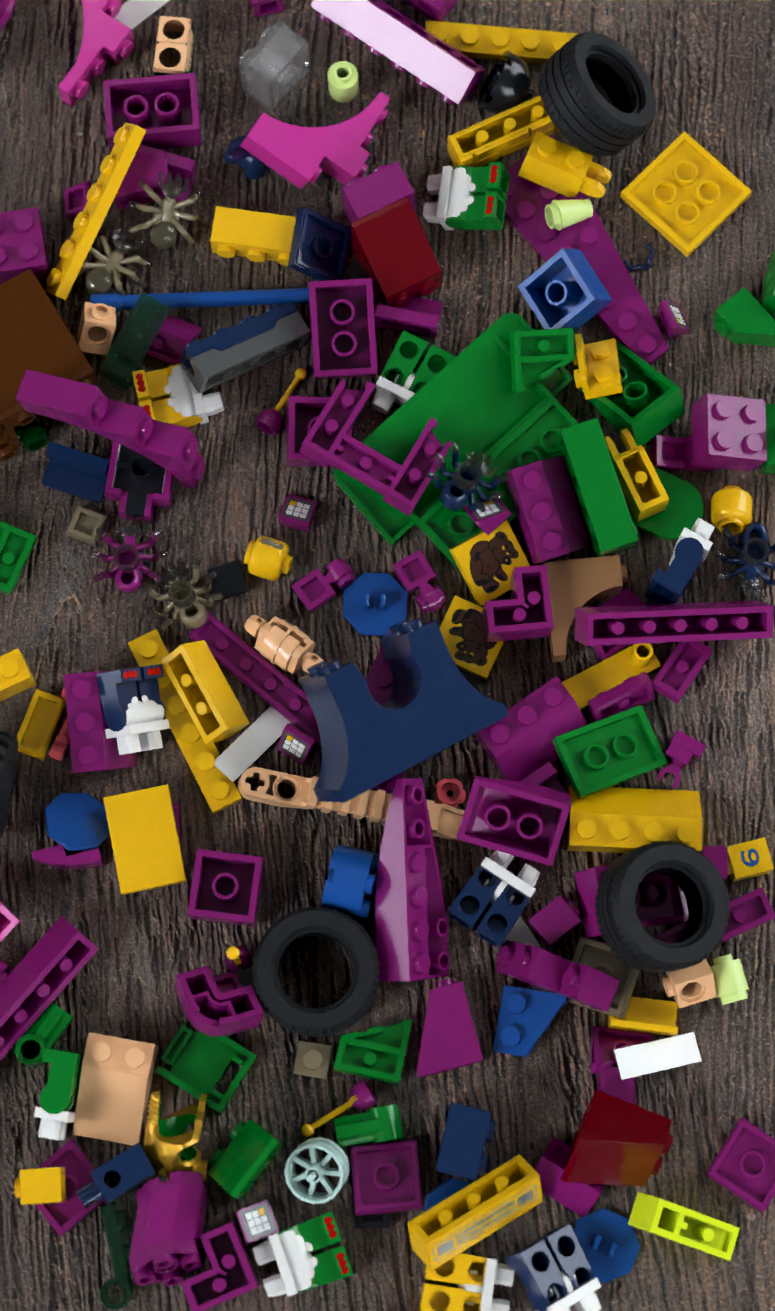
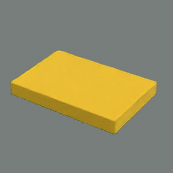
[103,784,187,895]

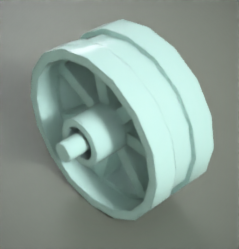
[284,1137,350,1204]

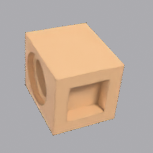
[77,302,116,356]
[662,959,717,1009]

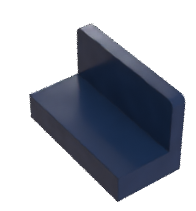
[42,442,110,503]

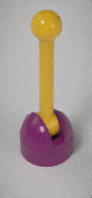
[254,368,307,436]
[224,946,251,972]
[301,1080,377,1137]

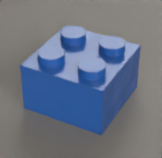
[518,248,613,333]

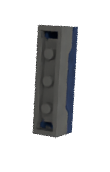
[180,301,311,393]

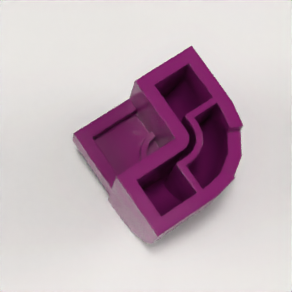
[175,966,264,1037]

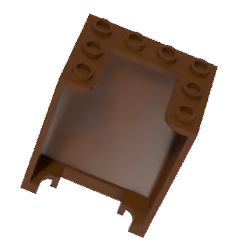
[0,268,100,461]

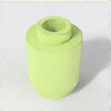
[327,61,359,103]
[710,954,749,1005]

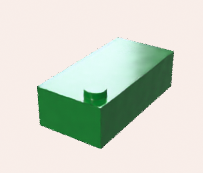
[558,418,639,557]

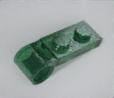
[99,292,171,390]
[100,1204,134,1310]

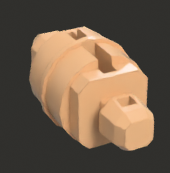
[244,615,324,675]

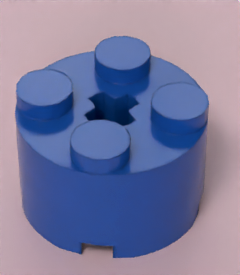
[322,844,380,918]

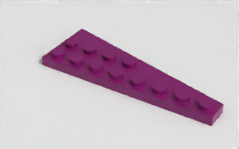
[500,134,669,365]

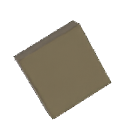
[66,505,108,547]

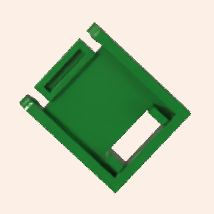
[154,1019,258,1114]

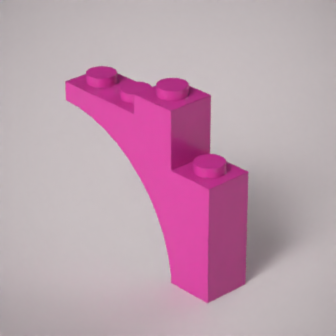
[240,91,391,189]

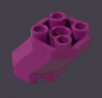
[129,1171,209,1287]

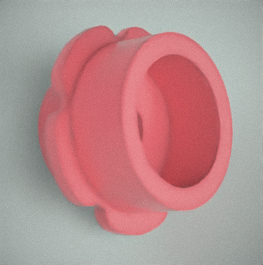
[434,778,466,808]

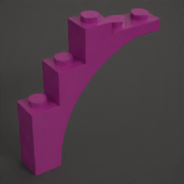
[15,369,205,489]

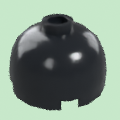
[477,50,534,115]

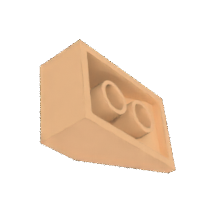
[73,1032,159,1146]

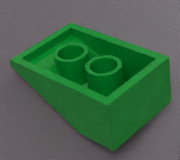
[573,342,685,446]
[208,1119,283,1199]

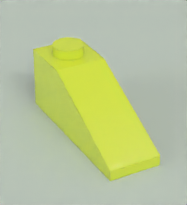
[627,1192,740,1261]

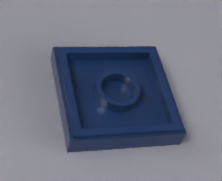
[288,206,351,281]

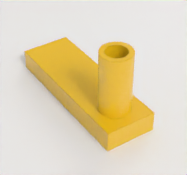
[562,643,661,711]

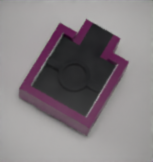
[105,441,175,523]

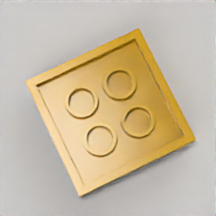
[620,131,752,257]

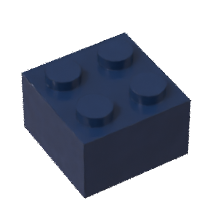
[435,1102,496,1181]

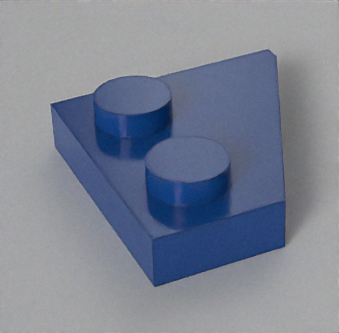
[493,985,568,1058]

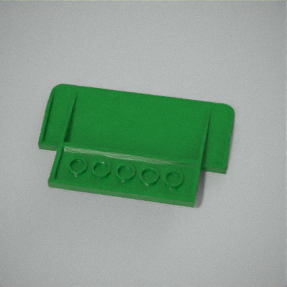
[334,313,578,570]

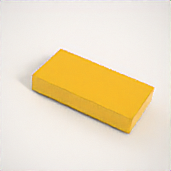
[17,689,66,761]

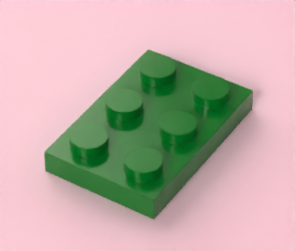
[552,705,668,800]

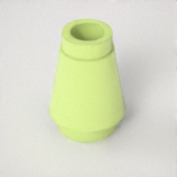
[545,199,593,231]

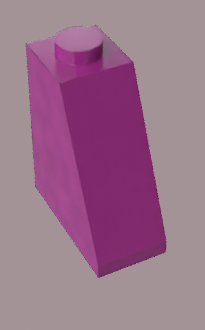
[416,978,483,1079]

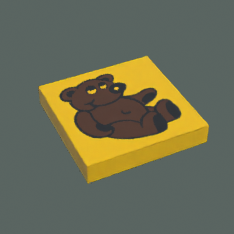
[449,519,530,606]
[439,595,505,680]

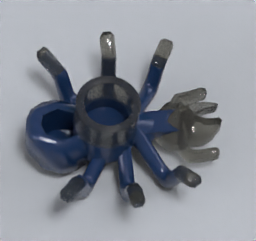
[426,442,509,512]
[714,522,775,601]

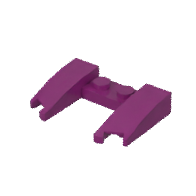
[299,379,452,516]

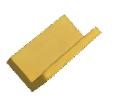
[608,997,678,1036]

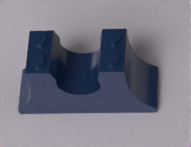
[299,618,509,802]

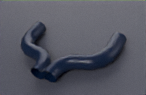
[623,243,655,271]

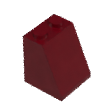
[351,197,442,308]
[560,1089,674,1187]

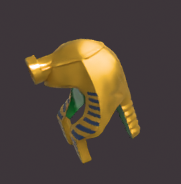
[144,1091,208,1181]

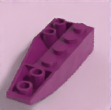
[375,778,450,981]

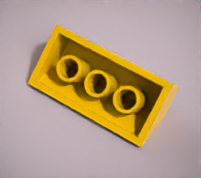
[567,785,703,853]

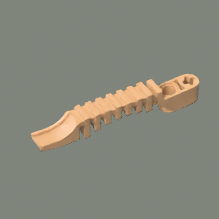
[238,767,472,844]

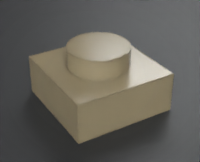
[293,1040,332,1080]

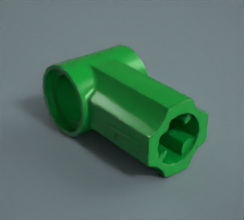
[15,1002,74,1067]
[334,1104,404,1147]

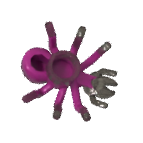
[89,516,168,594]

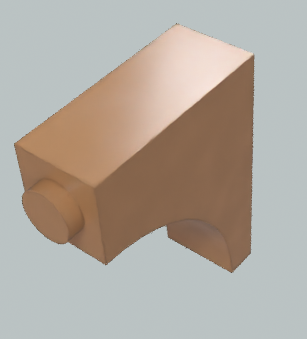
[542,555,628,663]

